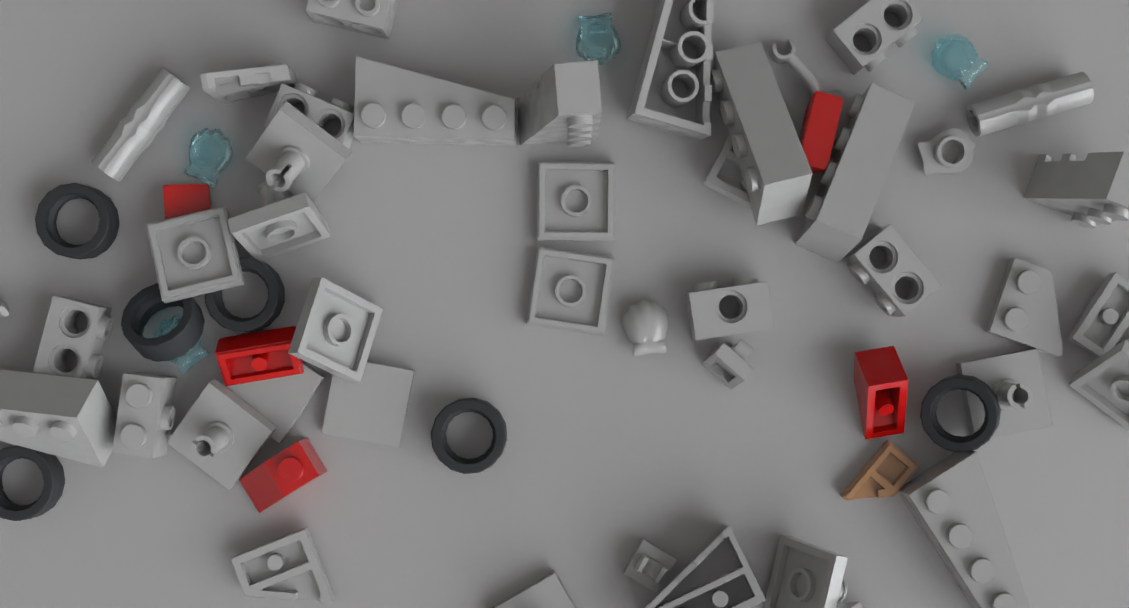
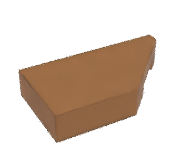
[840,440,920,500]

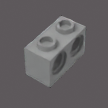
[305,0,398,40]
[825,0,924,75]
[263,82,354,148]
[846,224,942,317]
[32,296,113,379]

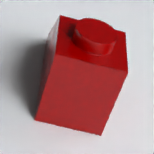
[854,346,908,440]
[239,438,327,513]

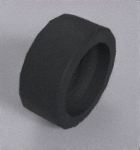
[35,183,120,260]
[205,257,285,332]
[121,283,205,362]
[920,374,1001,453]
[431,397,507,474]
[0,446,65,521]

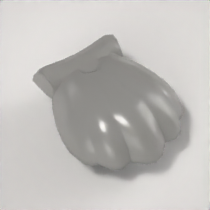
[918,128,976,176]
[623,299,668,357]

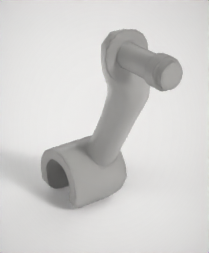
[769,39,841,97]

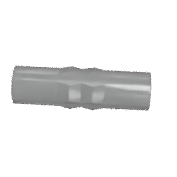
[92,68,191,182]
[966,72,1094,137]

